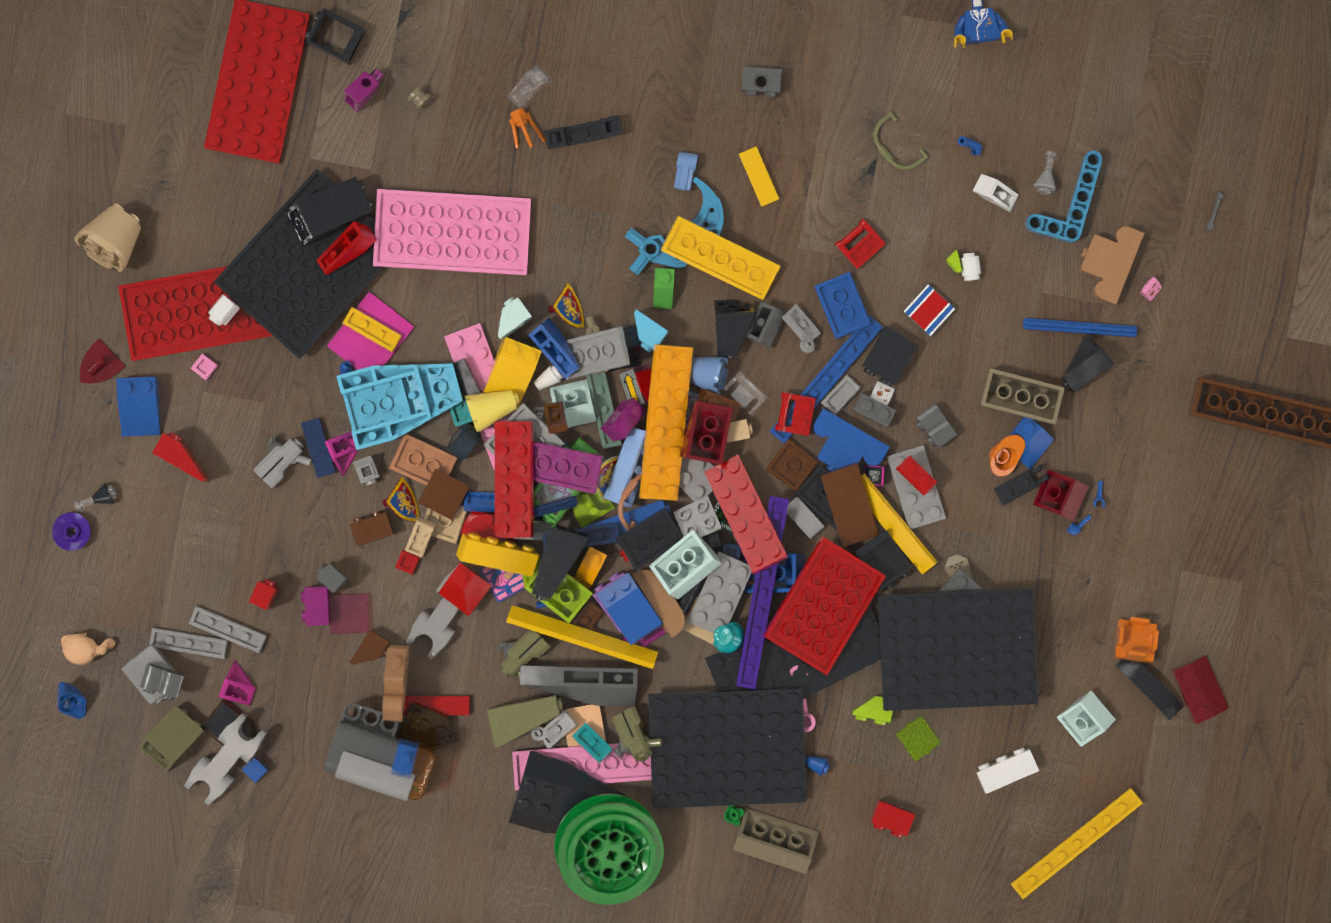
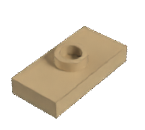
[405,517,436,558]

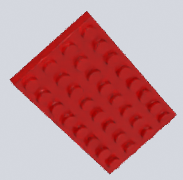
[204,0,310,164]
[118,266,273,362]

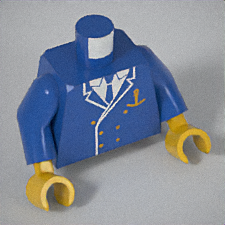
[954,0,1013,48]

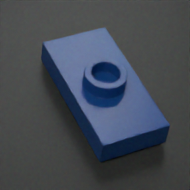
[463,491,495,513]

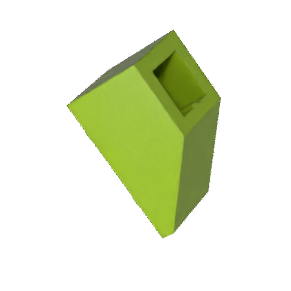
[852,695,893,725]

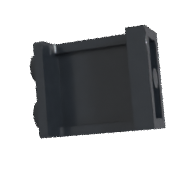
[861,326,918,387]
[854,530,913,591]

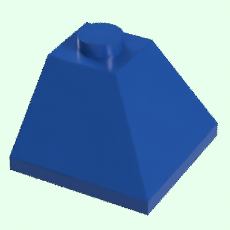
[1008,417,1054,469]

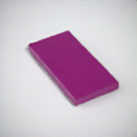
[533,441,603,494]

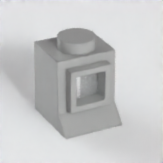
[353,455,380,486]

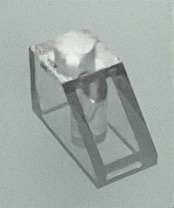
[507,65,550,109]

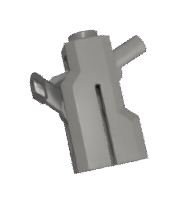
[253,435,312,488]

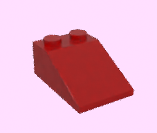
[152,432,209,482]

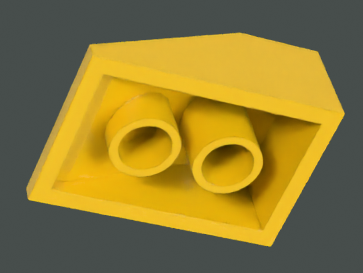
[483,337,542,407]

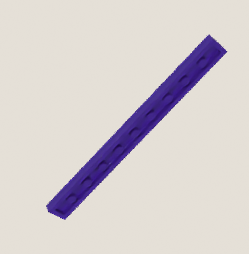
[736,496,789,689]

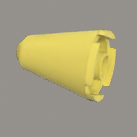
[465,390,520,432]

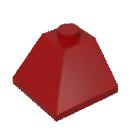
[438,562,492,616]

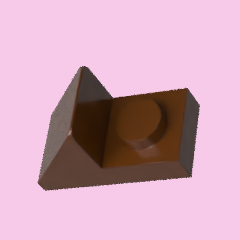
[544,401,568,434]

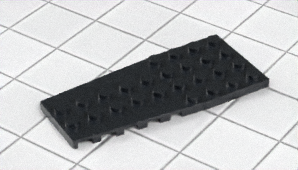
[705,604,881,699]

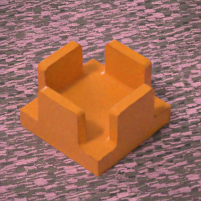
[1114,617,1159,663]

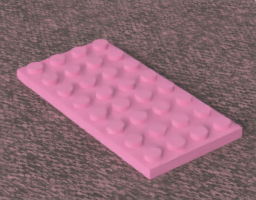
[373,189,531,276]

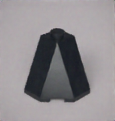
[714,299,754,359]
[1061,334,1114,393]

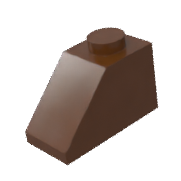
[349,629,391,665]

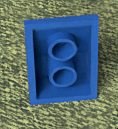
[116,377,161,437]
[743,553,805,593]
[596,573,663,646]

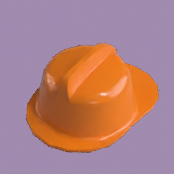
[989,435,1025,476]

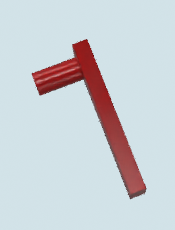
[403,696,470,715]

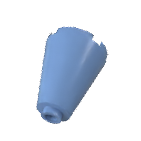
[690,357,728,395]

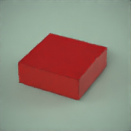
[395,550,420,575]

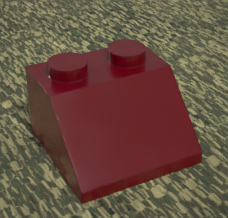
[1033,470,1089,522]

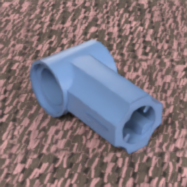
[674,151,698,191]

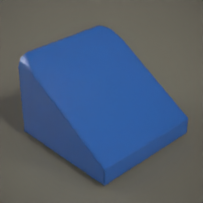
[242,756,269,783]

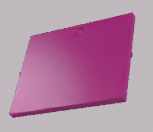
[327,292,414,370]

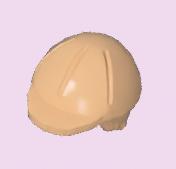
[61,633,116,665]

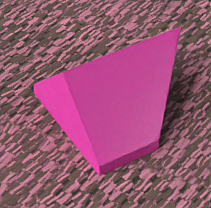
[325,432,359,477]
[218,660,256,706]

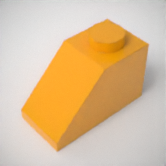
[574,546,607,589]

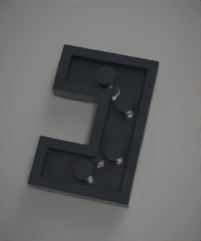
[795,465,836,530]

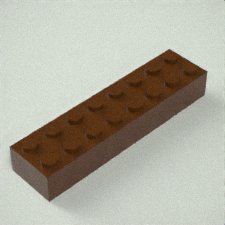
[1188,377,1331,450]

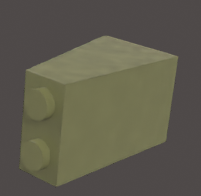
[487,694,563,748]

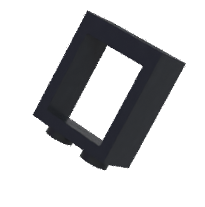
[305,8,366,65]

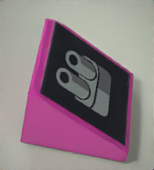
[864,466,884,486]

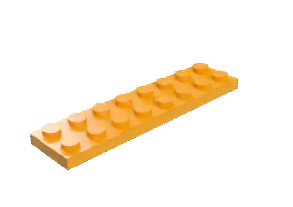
[639,344,693,501]

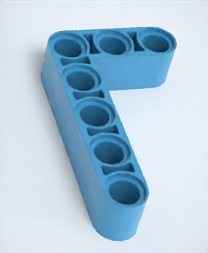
[1025,151,1102,243]

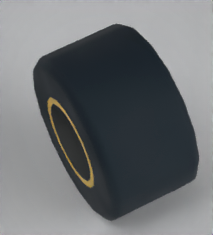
[447,423,481,460]

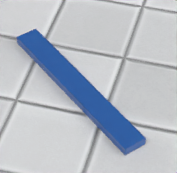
[769,315,883,444]

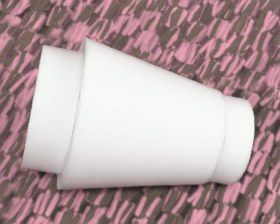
[534,365,563,391]

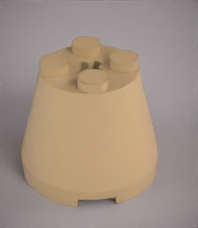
[74,203,141,272]

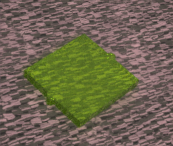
[895,716,940,762]

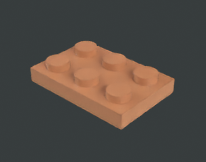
[389,434,457,485]

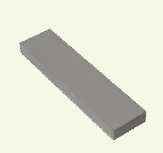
[189,606,267,653]
[149,628,228,659]

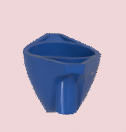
[57,682,86,719]

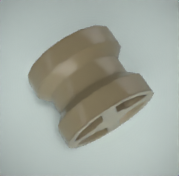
[407,86,431,110]

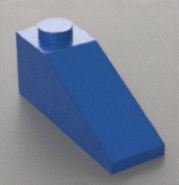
[528,317,580,379]

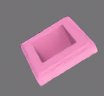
[1140,277,1162,301]

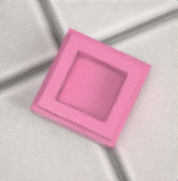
[191,354,218,381]

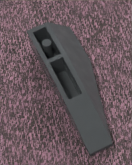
[520,665,638,706]

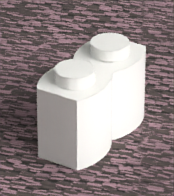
[208,295,240,326]

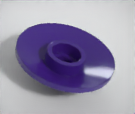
[52,512,91,551]

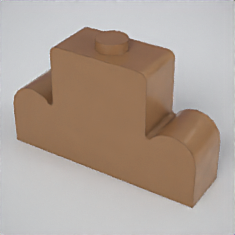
[1079,226,1144,306]
[382,645,410,721]

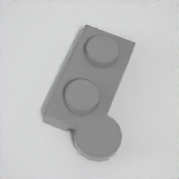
[782,304,821,353]
[531,710,579,749]

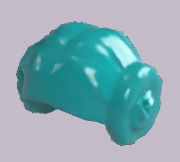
[713,621,745,653]

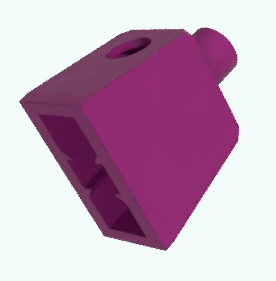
[343,68,384,112]

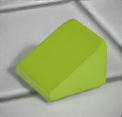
[945,249,962,274]

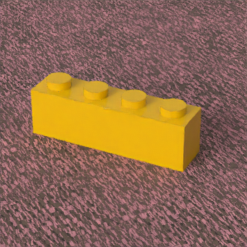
[456,533,539,577]

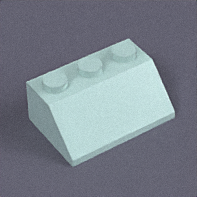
[649,530,722,599]

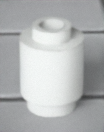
[960,253,981,281]

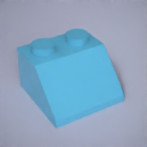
[634,310,668,353]

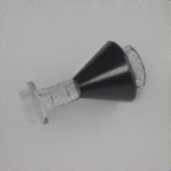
[73,483,118,512]

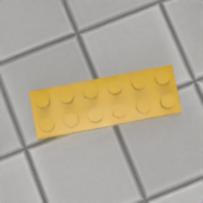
[660,215,780,300]

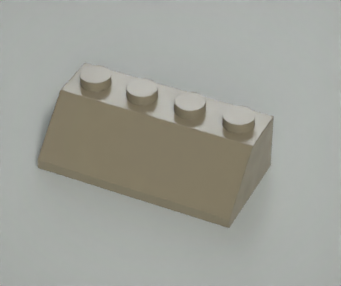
[980,368,1065,425]
[733,808,819,874]

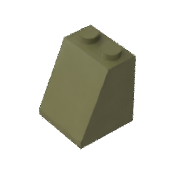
[139,705,204,772]

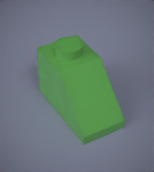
[653,268,675,309]

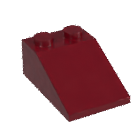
[680,401,733,465]

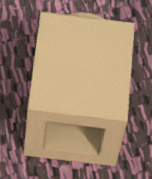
[727,419,753,443]

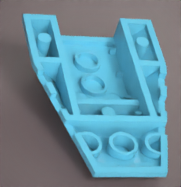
[336,364,463,450]

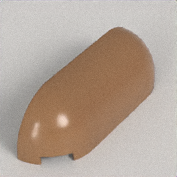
[632,570,685,638]

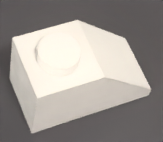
[973,174,1019,212]

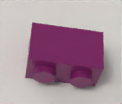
[601,398,646,442]
[301,586,331,626]

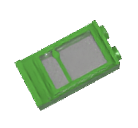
[533,445,580,525]

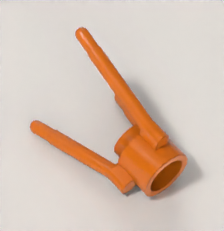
[509,108,546,149]

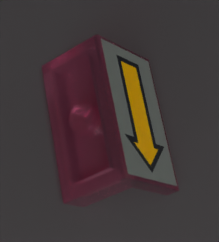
[618,364,649,406]

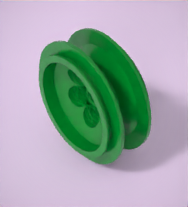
[554,794,664,905]

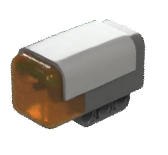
[323,703,437,801]

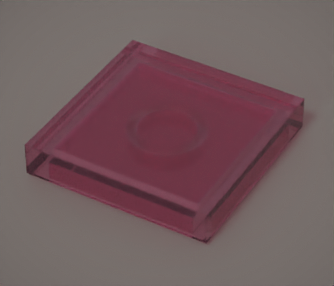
[329,594,369,634]

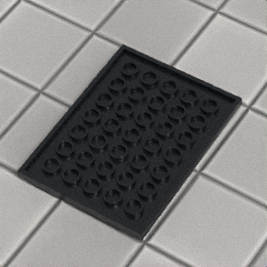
[213,169,384,360]
[878,588,1038,711]
[648,687,806,809]

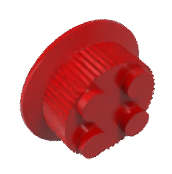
[461,512,514,543]

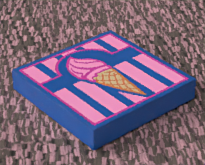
[480,567,524,603]

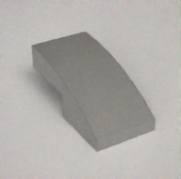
[787,497,825,540]

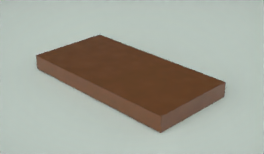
[820,462,878,547]

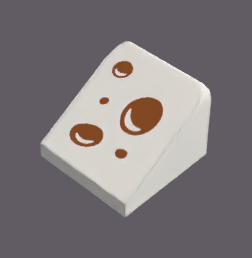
[870,381,895,406]

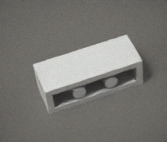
[975,747,1039,794]

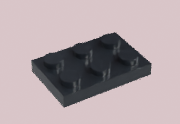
[615,507,683,571]

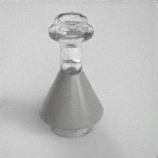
[1034,151,1058,195]

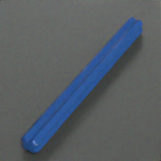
[1023,318,1137,337]

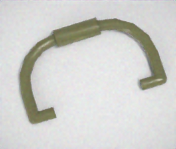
[873,112,928,170]

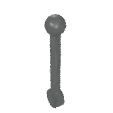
[1206,192,1224,230]

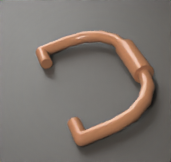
[618,474,641,530]

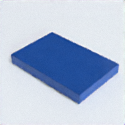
[814,272,871,339]

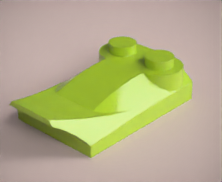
[522,558,593,623]

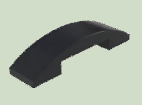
[544,115,623,150]
[1115,659,1183,720]

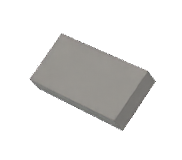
[821,375,861,415]

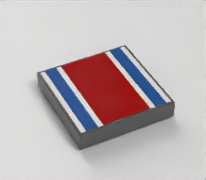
[902,284,956,337]

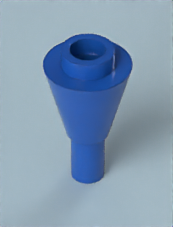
[805,756,830,776]

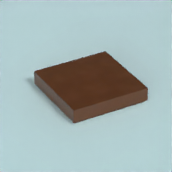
[766,439,819,492]
[417,468,470,520]

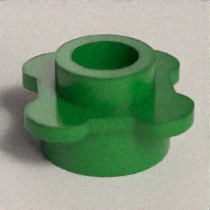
[724,805,744,826]

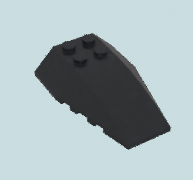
[509,751,632,836]

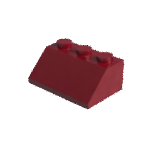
[1170,655,1228,724]

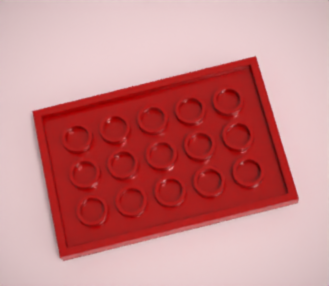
[763,537,886,675]

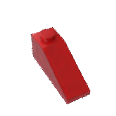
[316,221,377,275]

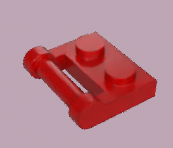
[834,219,886,269]
[775,392,816,436]

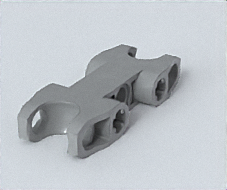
[406,564,459,660]
[184,712,268,806]

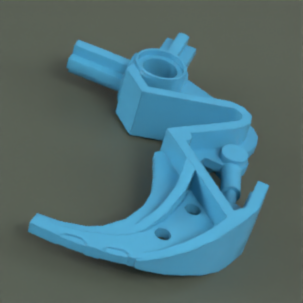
[625,177,724,275]

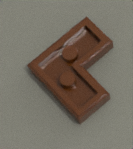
[571,600,604,653]

